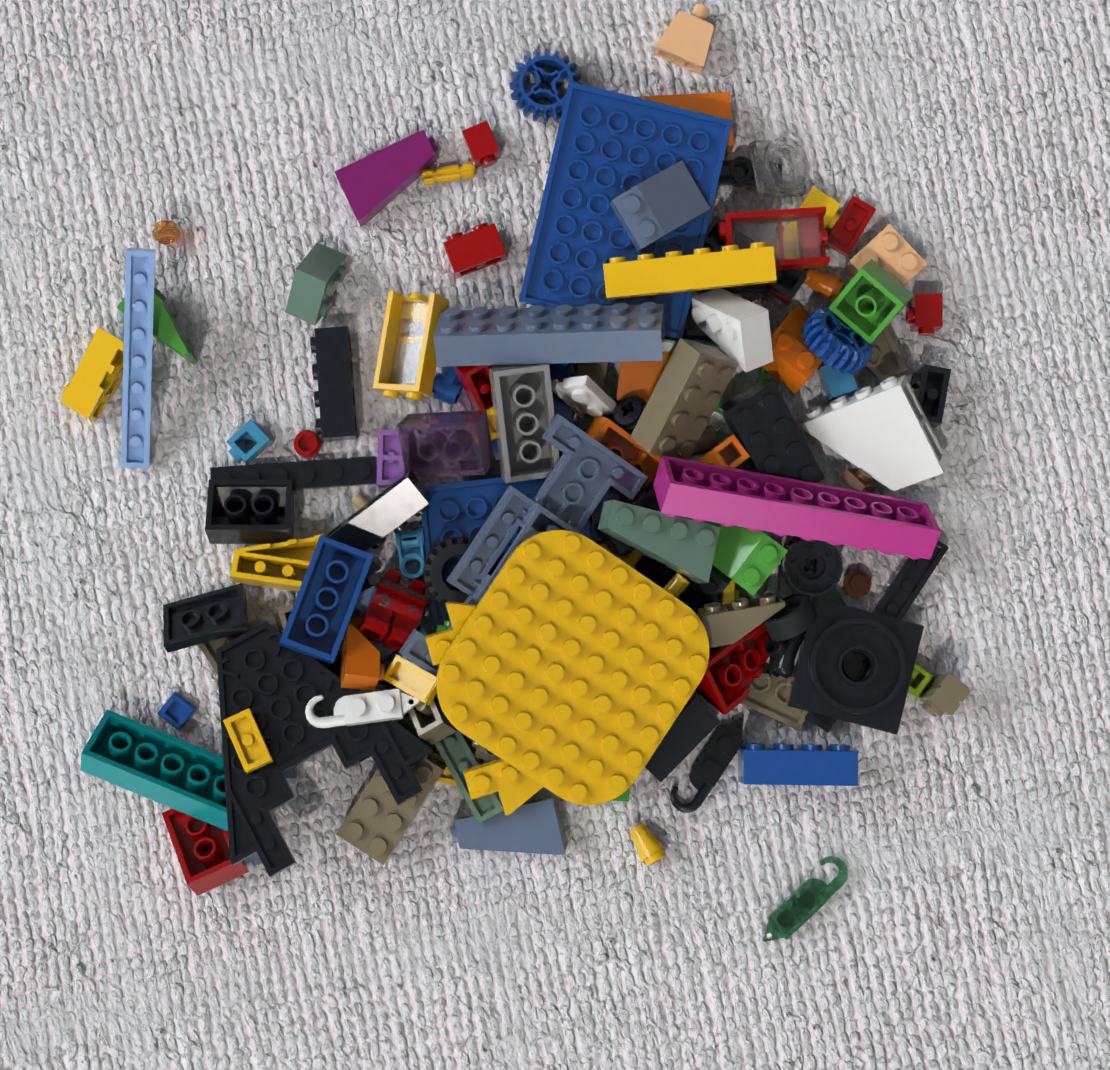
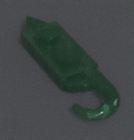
[762,856,848,942]

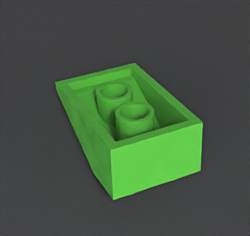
[117,287,198,365]
[702,521,788,596]

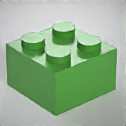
[829,259,914,344]

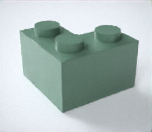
[285,242,348,325]

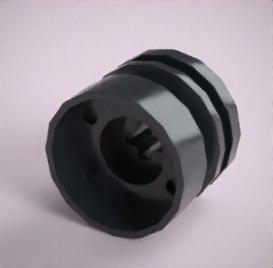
[779,537,843,596]

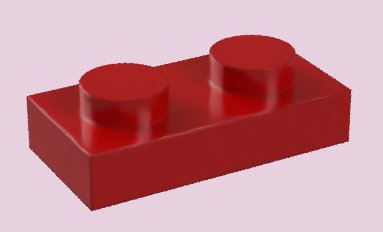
[825,195,876,257]

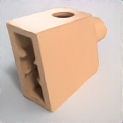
[654,3,714,75]

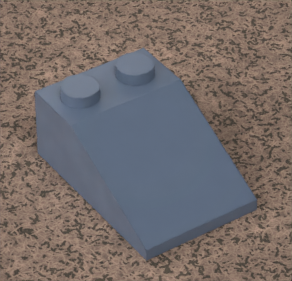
[610,161,710,252]

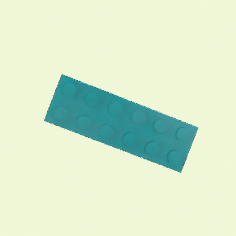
[80,709,228,831]

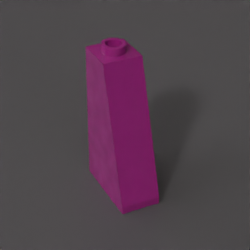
[335,130,439,227]

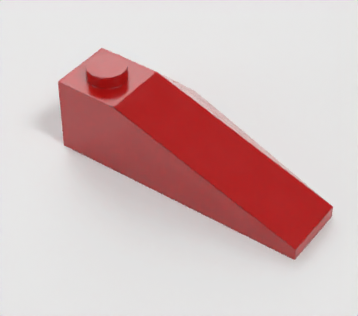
[695,623,770,714]

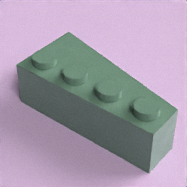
[598,500,721,584]

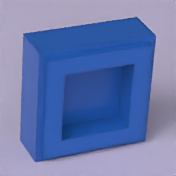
[157,692,198,731]

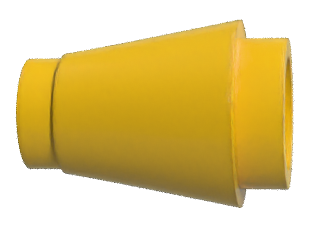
[629,823,666,867]

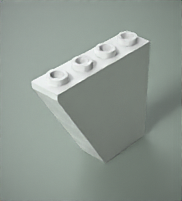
[800,375,948,491]

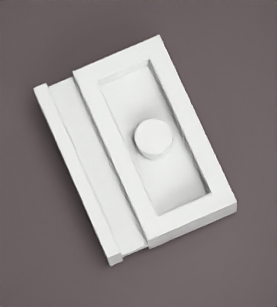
[552,375,616,417]

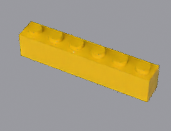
[603,242,777,300]

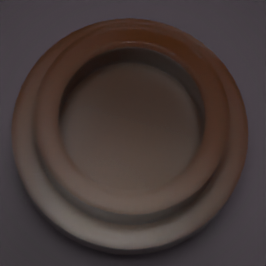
[843,570,871,597]

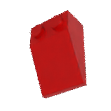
[162,809,249,896]

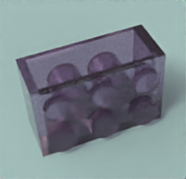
[397,410,495,477]

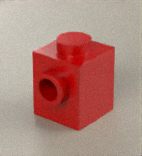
[905,294,943,336]

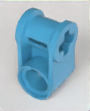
[395,526,426,580]

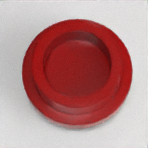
[294,430,322,458]

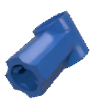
[432,366,463,406]

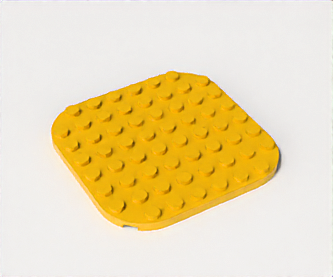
[436,530,709,805]

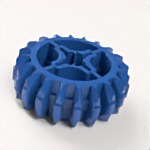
[509,48,582,124]
[801,307,873,374]

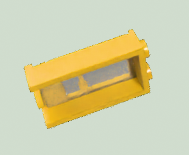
[373,291,449,401]

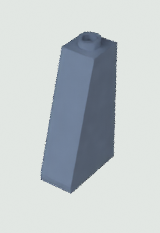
[450,797,565,855]

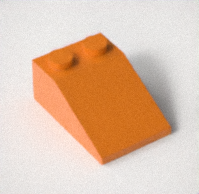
[762,304,823,394]

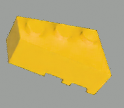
[61,327,124,423]
[230,534,323,592]

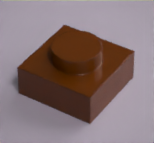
[840,468,879,493]

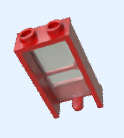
[718,207,830,270]

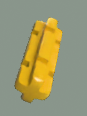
[422,162,475,186]

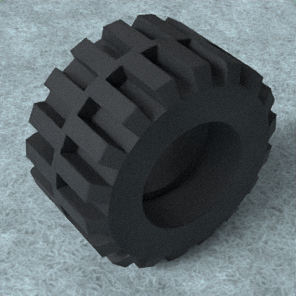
[423,537,495,606]

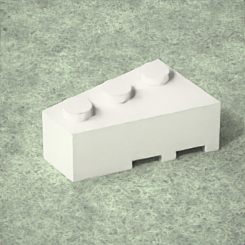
[692,288,773,372]

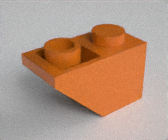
[696,434,750,468]

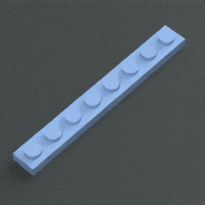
[121,248,155,468]

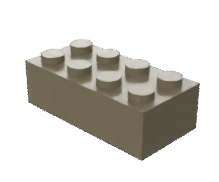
[630,338,738,460]
[336,755,447,865]

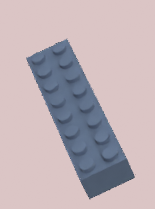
[433,302,665,367]

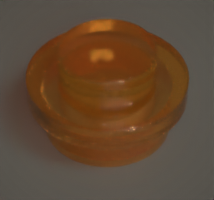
[152,221,180,244]

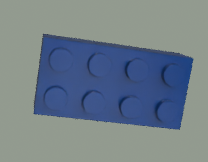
[279,535,374,664]
[738,743,858,786]

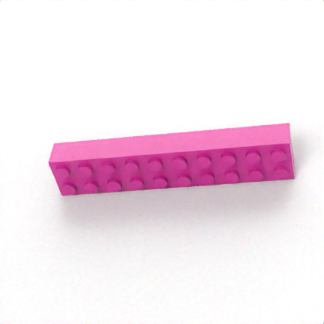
[653,455,941,560]

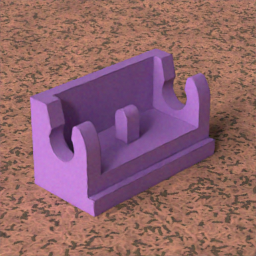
[376,430,406,488]

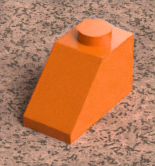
[341,624,385,691]

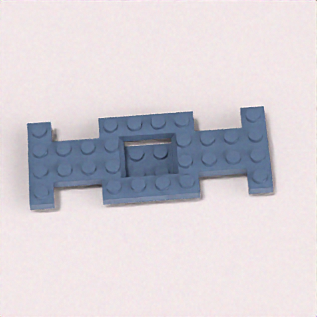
[399,414,648,676]

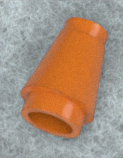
[803,268,846,302]

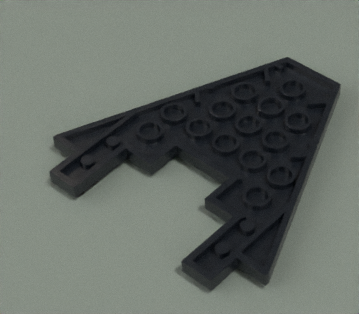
[216,622,434,878]

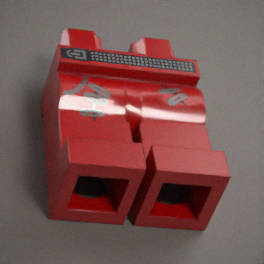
[357,569,428,652]

